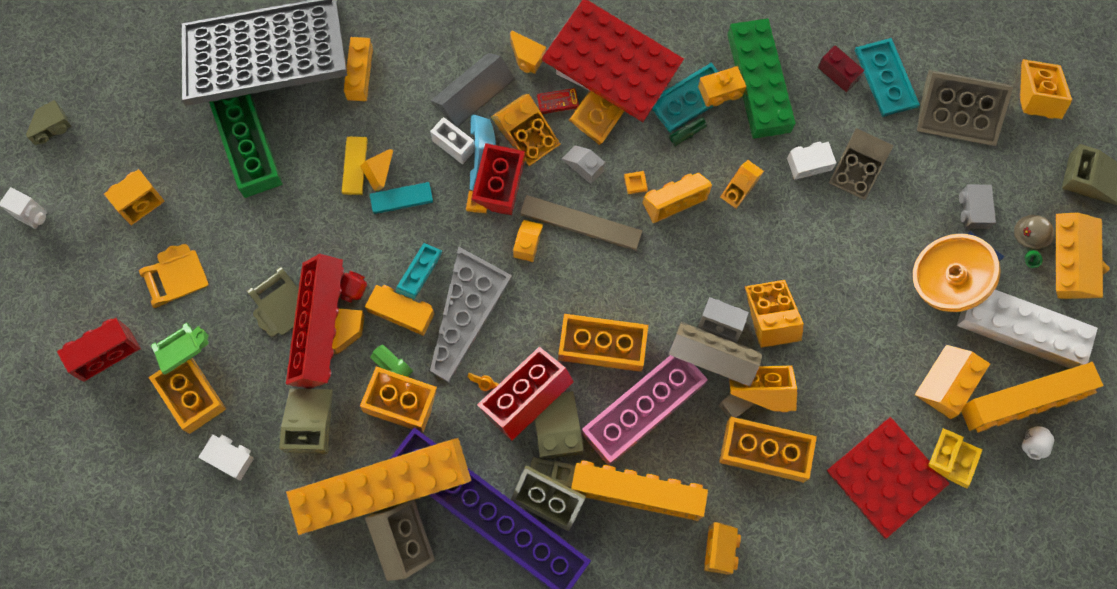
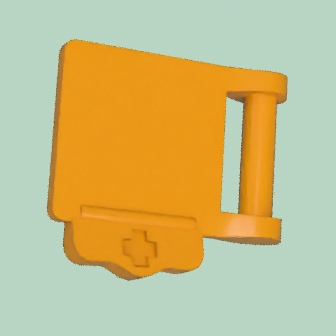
[139,244,209,308]

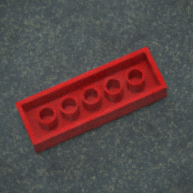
[286,254,344,389]

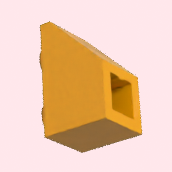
[720,160,764,209]
[332,309,365,354]

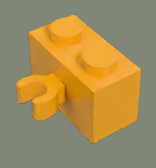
[698,66,746,107]

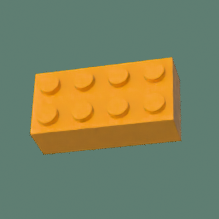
[558,314,648,372]
[719,417,817,483]

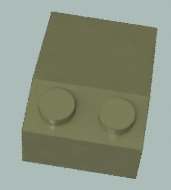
[535,391,584,460]

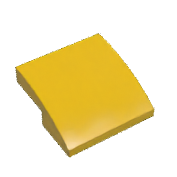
[928,428,983,488]

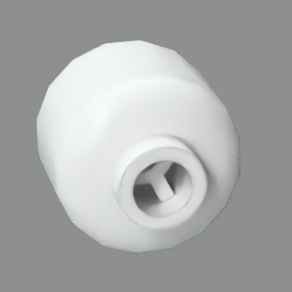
[1022,426,1054,460]

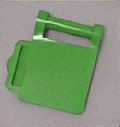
[151,322,209,375]

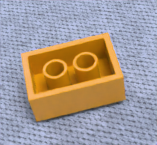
[149,358,226,434]

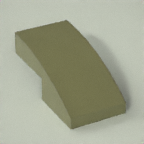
[530,457,576,487]

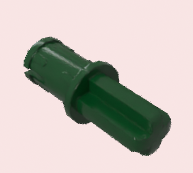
[669,118,707,147]

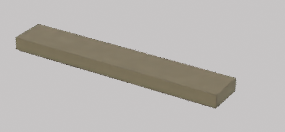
[520,195,642,251]

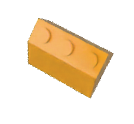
[643,173,712,224]
[915,345,990,419]
[360,367,437,433]

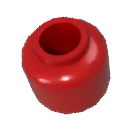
[340,270,367,303]

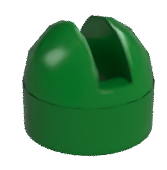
[1024,250,1043,268]

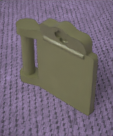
[247,267,299,337]

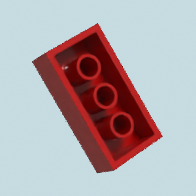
[477,347,574,441]

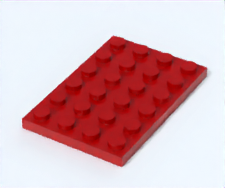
[542,0,684,122]

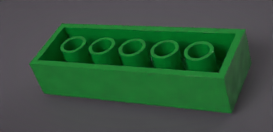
[727,18,796,139]
[209,94,283,198]

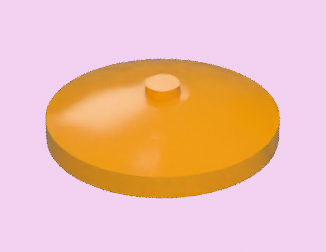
[913,234,1001,312]

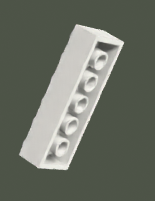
[957,290,1098,369]

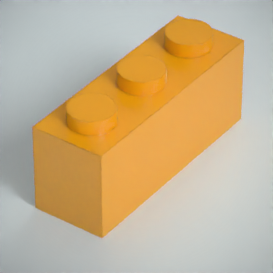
[344,37,373,101]
[365,285,434,336]

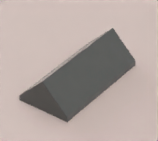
[431,53,515,127]

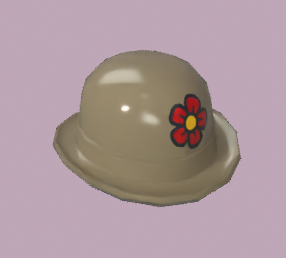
[1014,215,1055,249]

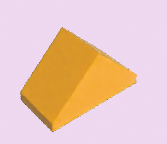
[360,149,393,192]

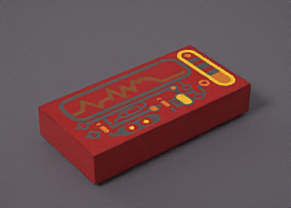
[537,88,579,114]

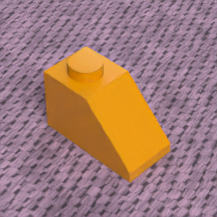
[510,31,546,74]
[513,220,543,262]

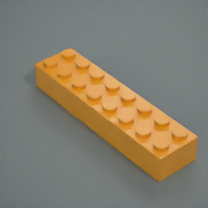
[286,438,471,535]

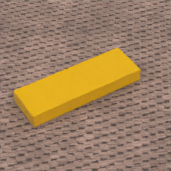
[342,137,368,195]

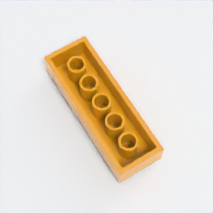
[961,362,1104,433]
[571,461,708,521]

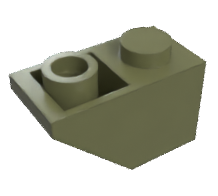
[26,100,71,145]

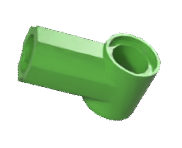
[370,344,413,377]

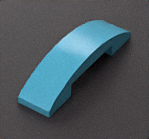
[470,115,496,190]

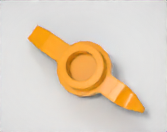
[467,373,499,391]

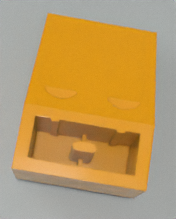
[491,94,561,166]
[745,280,804,348]

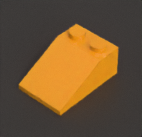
[1020,59,1072,119]
[729,366,797,412]

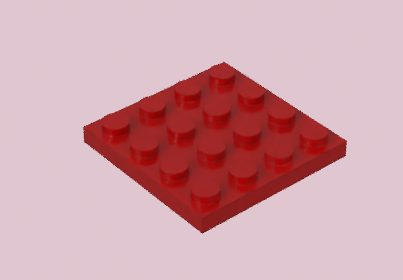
[826,417,950,539]

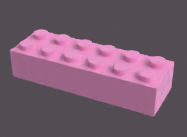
[581,355,708,466]

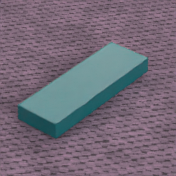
[370,182,433,214]
[396,243,442,300]

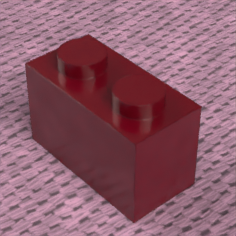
[817,45,865,93]

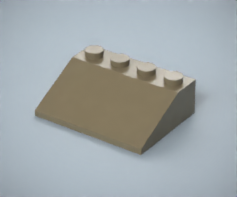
[917,70,1013,146]
[669,321,762,386]

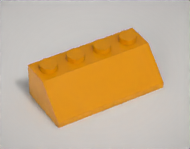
[1056,213,1103,299]

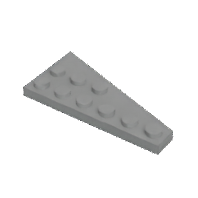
[430,247,512,383]

